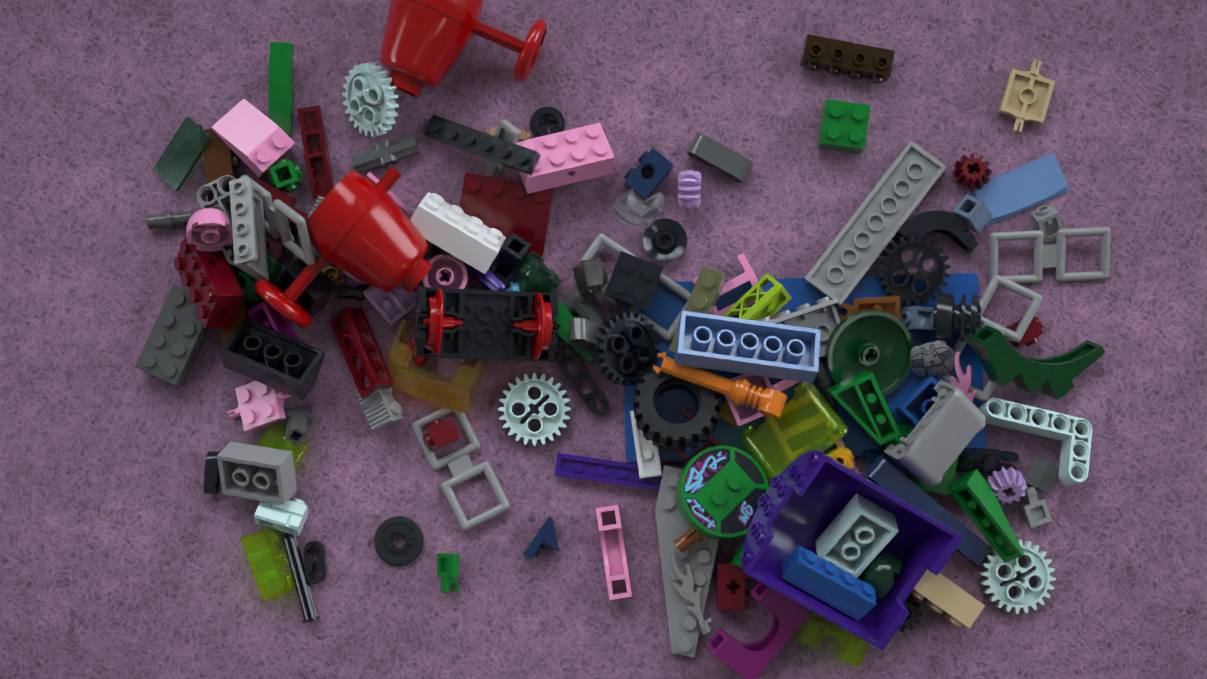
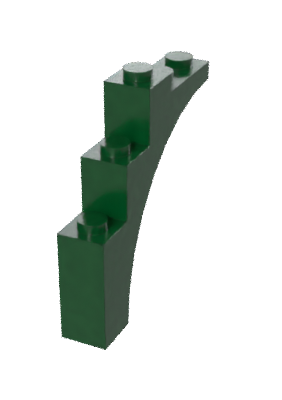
[969,325,1105,400]

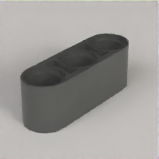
[686,133,753,183]
[568,318,615,355]

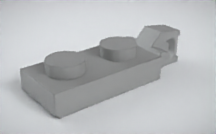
[485,119,522,177]

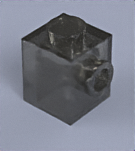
[572,258,608,295]

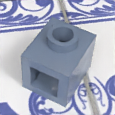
[953,194,993,233]

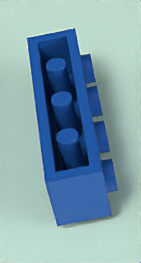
[782,546,876,621]

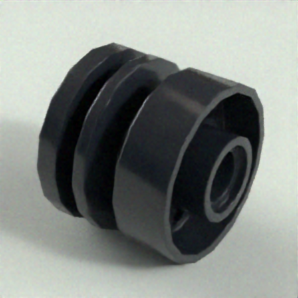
[933,293,981,342]

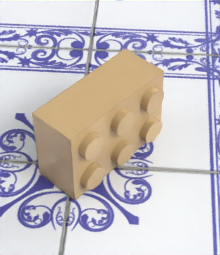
[910,569,985,628]

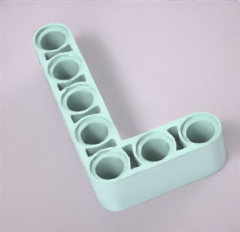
[978,398,1092,486]

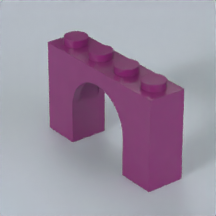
[707,582,811,679]

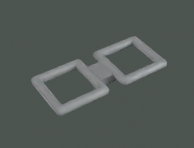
[240,175,315,265]
[989,227,1111,284]
[571,233,691,341]
[938,275,1043,402]
[412,401,510,531]

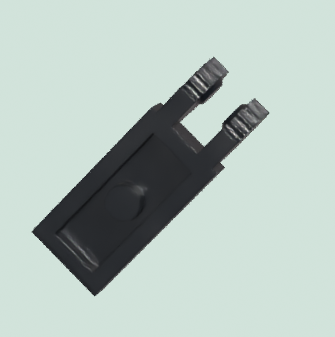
[956,448,1019,473]

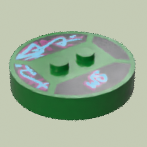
[676,446,769,540]

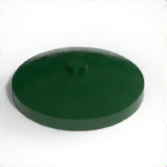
[825,309,914,396]

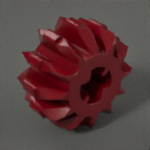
[952,153,992,192]

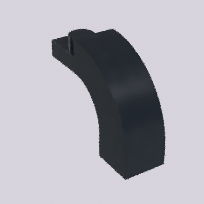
[895,210,978,253]
[476,233,531,291]

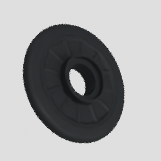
[374,516,424,566]

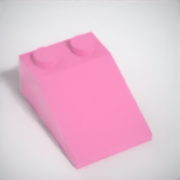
[211,99,295,177]

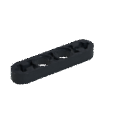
[555,341,609,415]

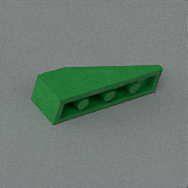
[950,469,1024,563]

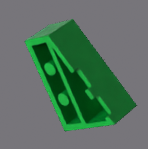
[825,370,901,445]

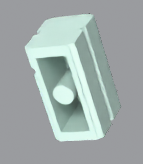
[254,498,309,536]

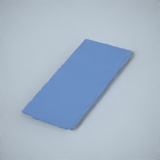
[970,153,1071,227]

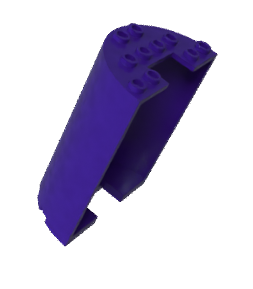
[740,450,964,650]

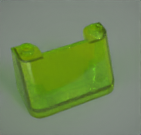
[740,382,848,481]

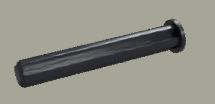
[282,533,320,623]

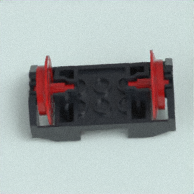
[414,287,558,362]

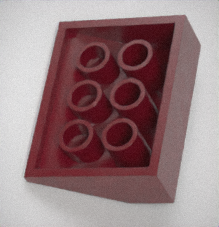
[460,172,555,257]

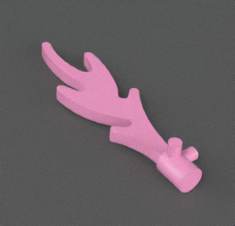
[950,352,977,402]

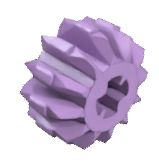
[678,170,701,209]
[987,467,1027,505]

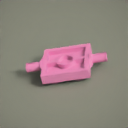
[227,381,293,432]

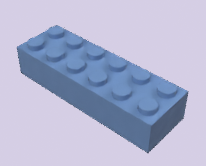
[674,310,820,383]

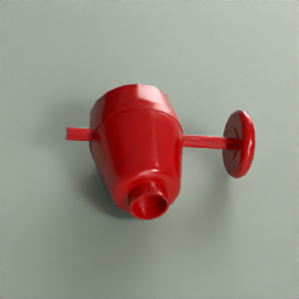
[380,0,547,97]
[255,166,433,328]

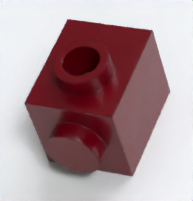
[1006,316,1044,348]
[422,417,461,452]

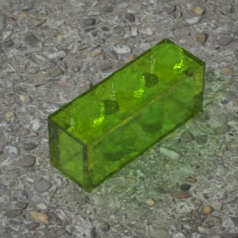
[240,527,295,602]

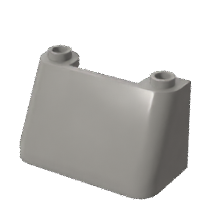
[883,380,986,487]

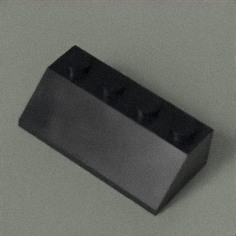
[220,318,325,401]

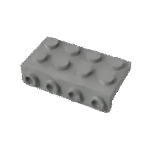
[229,176,269,280]
[757,296,841,358]

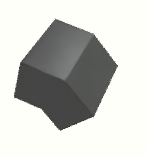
[1025,457,1059,494]

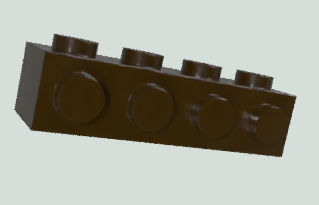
[800,34,895,84]

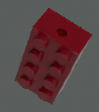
[174,233,244,328]

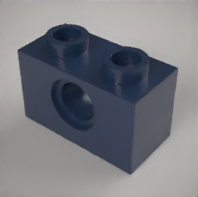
[624,148,674,202]

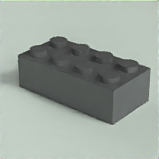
[135,285,210,386]

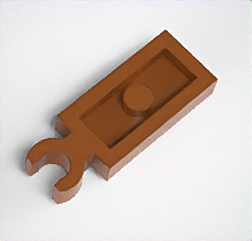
[838,296,901,320]

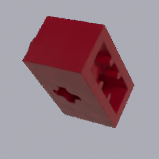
[716,562,749,610]

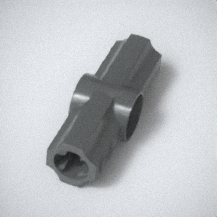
[351,133,420,173]

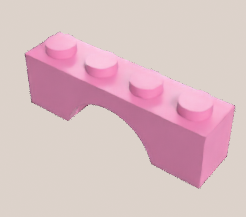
[596,504,632,600]

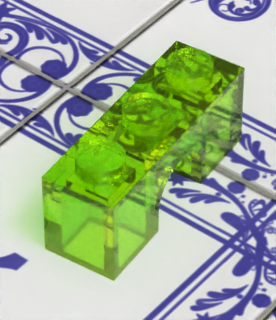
[793,611,870,668]

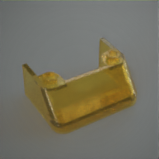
[388,319,489,413]

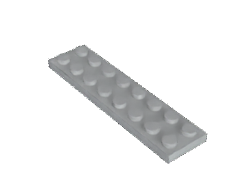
[803,141,947,306]

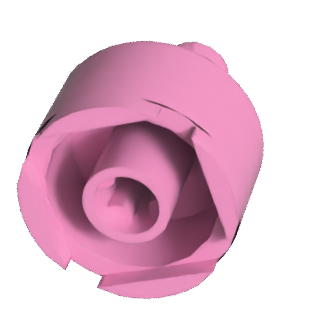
[423,254,470,297]

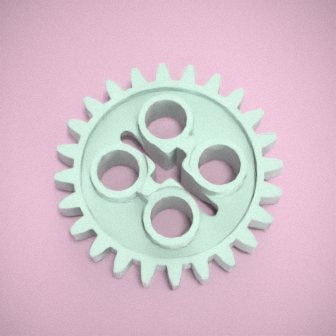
[342,63,399,137]
[498,373,571,446]
[979,539,1056,614]

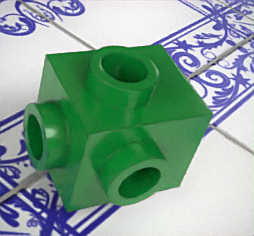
[269,159,304,193]

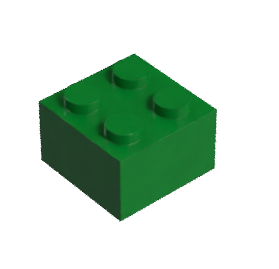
[817,99,871,154]

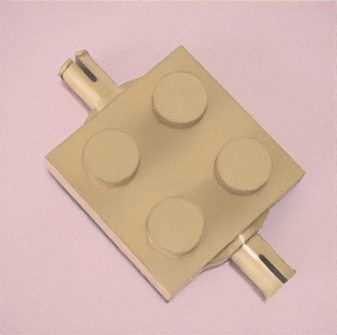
[998,59,1055,134]

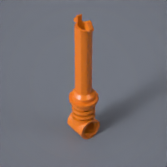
[653,352,787,419]

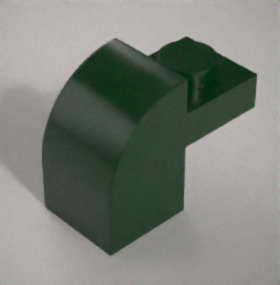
[235,253,283,302]

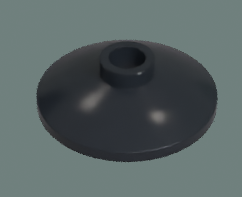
[643,218,687,263]

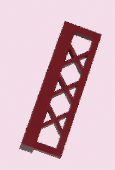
[330,307,394,398]

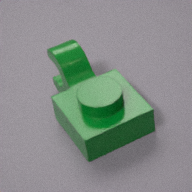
[437,553,459,593]

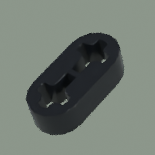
[204,451,220,495]
[303,540,327,584]

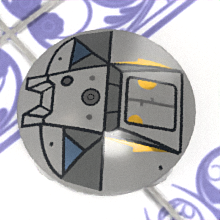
[910,340,955,378]

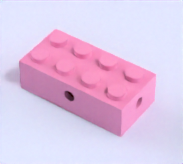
[515,123,615,194]

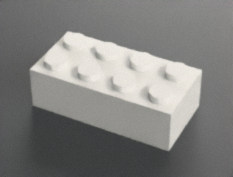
[410,192,506,274]

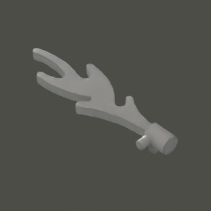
[671,554,712,634]

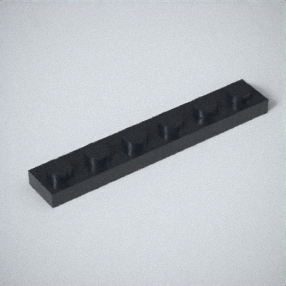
[424,115,541,175]

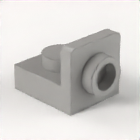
[1030,204,1064,243]

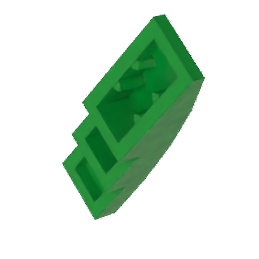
[268,42,295,136]

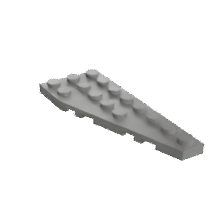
[655,465,719,658]

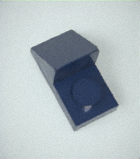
[523,516,559,560]

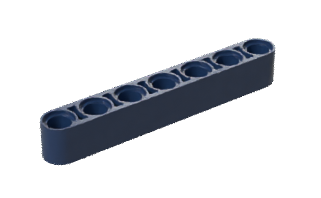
[864,456,992,567]

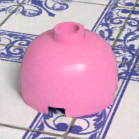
[186,208,233,252]

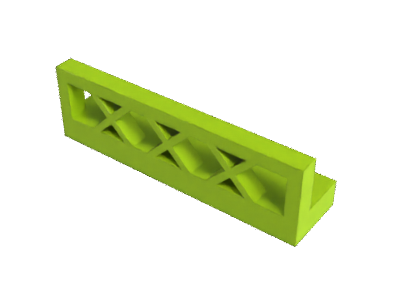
[722,273,792,321]

